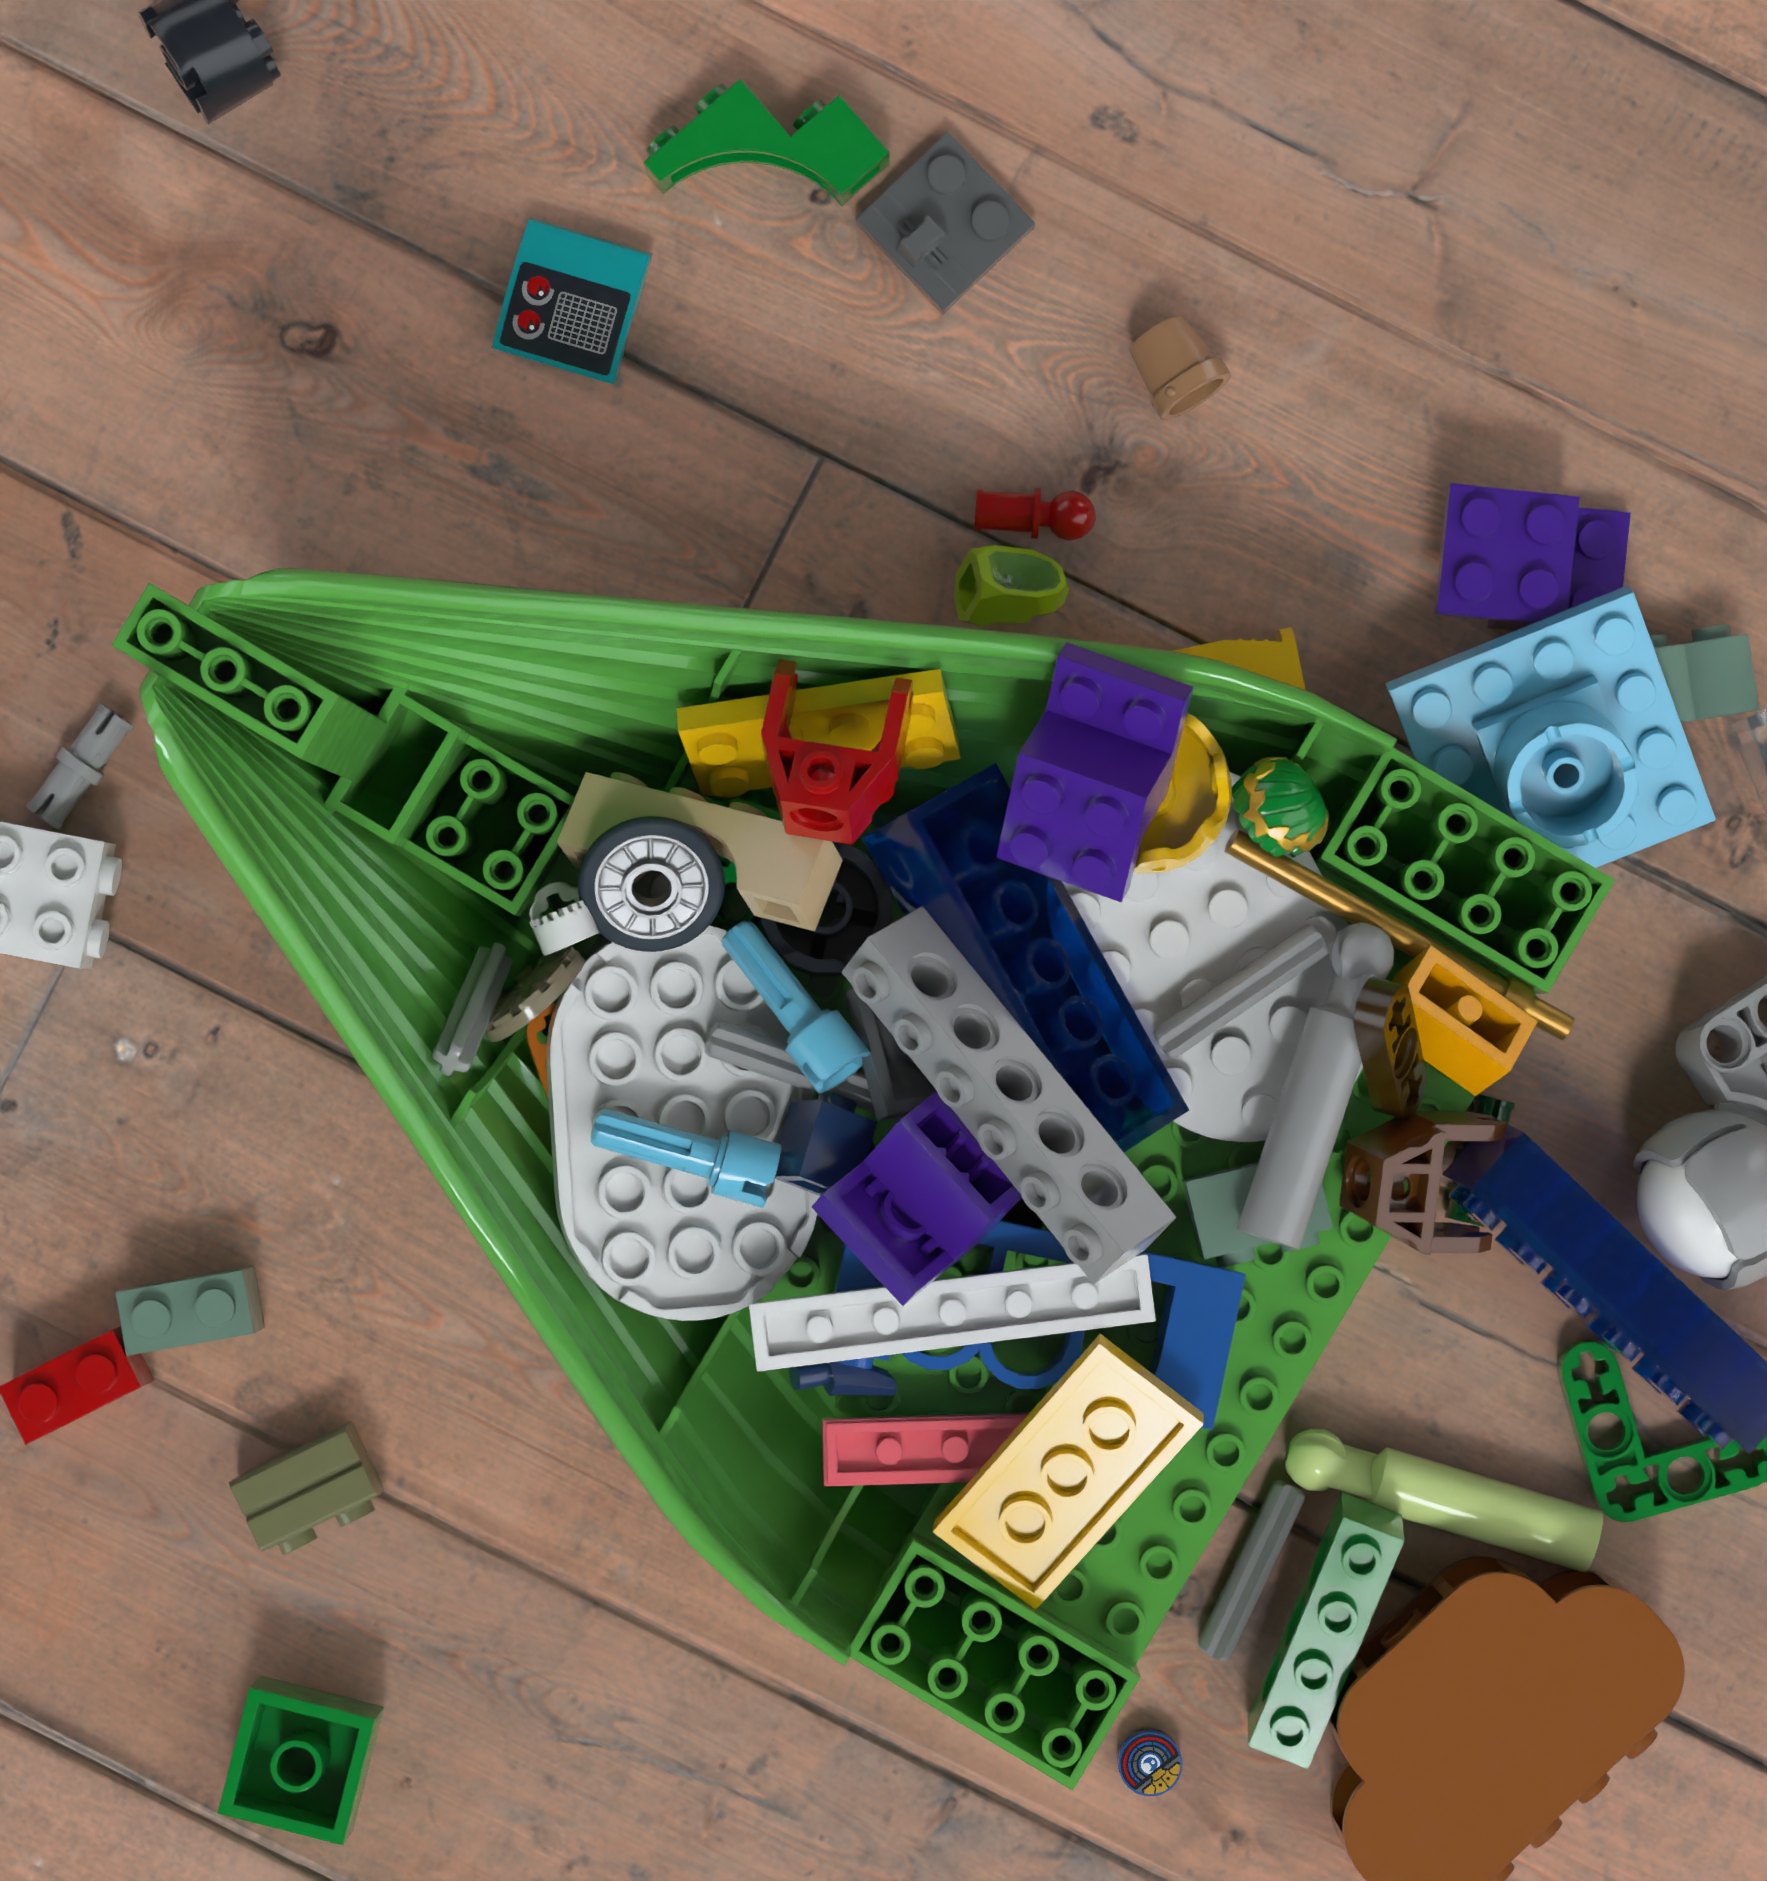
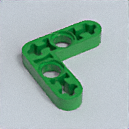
[1557,1339,1767,1523]

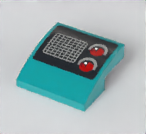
[491,217,653,384]

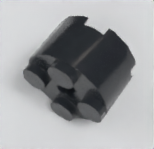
[138,0,281,124]
[761,842,892,976]

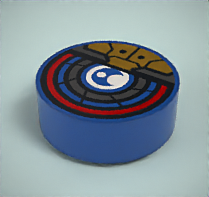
[1117,1728,1182,1796]

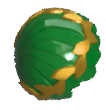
[1232,757,1329,858]

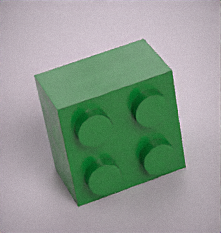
[217,1676,384,1845]

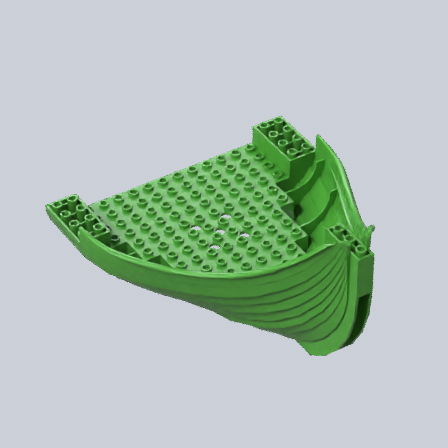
[111,568,1615,1791]

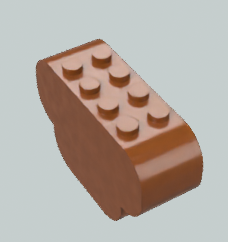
[1328,1556,1685,1881]

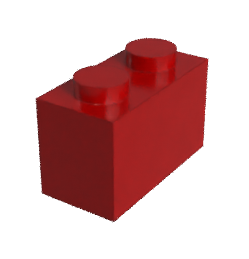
[0,1326,154,1445]

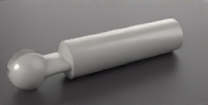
[1237,922,1395,1250]

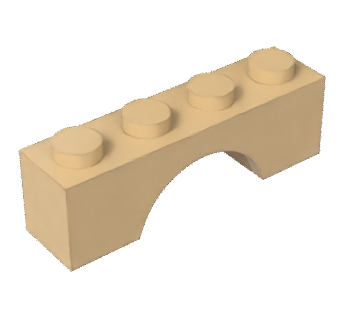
[557,772,843,931]

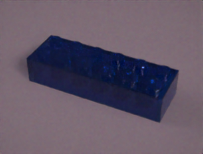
[862,763,1189,1152]
[1442,1118,1767,1454]

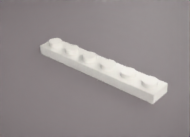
[749,1253,1156,1372]

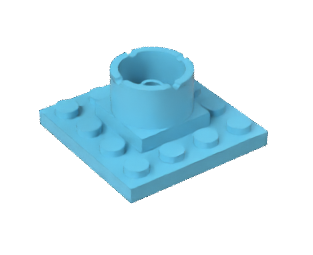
[1385,585,1716,868]

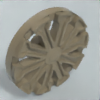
[484,945,585,1042]

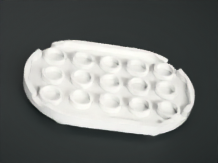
[1051,772,1363,1142]
[546,926,820,1321]

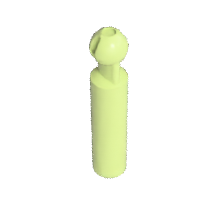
[1285,1428,1603,1573]

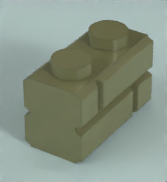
[229,1421,384,1555]

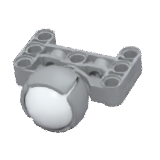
[1633,975,1767,1290]

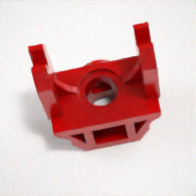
[761,659,914,844]

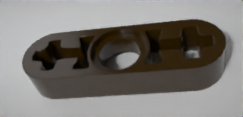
[1353,976,1427,1120]

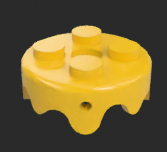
[1134,713,1232,874]

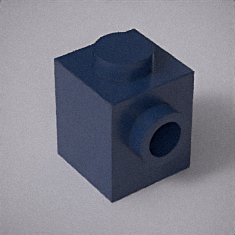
[774,1093,878,1196]

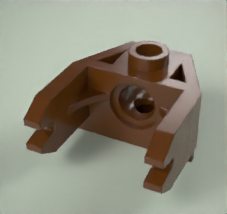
[1339,1111,1507,1255]

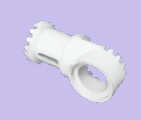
[529,881,599,956]

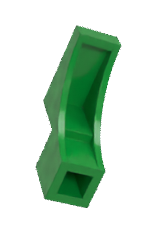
[643,79,890,206]

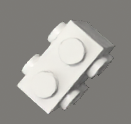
[0,822,122,969]

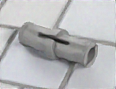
[25,703,134,830]

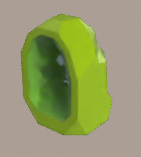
[954,545,1069,627]

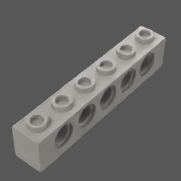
[842,906,1176,1284]

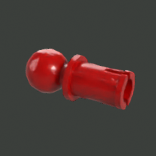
[974,488,1096,541]

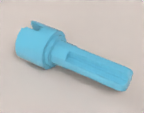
[722,921,871,1094]
[591,1109,781,1208]

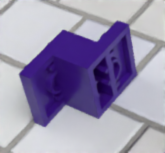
[1434,483,1631,631]
[996,642,1193,902]
[812,1091,1022,1306]

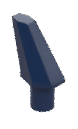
[789,1362,898,1396]

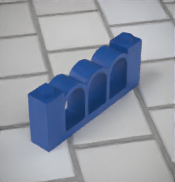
[833,1220,1246,1438]

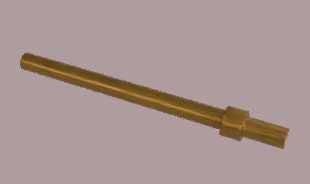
[1224,829,1575,1040]

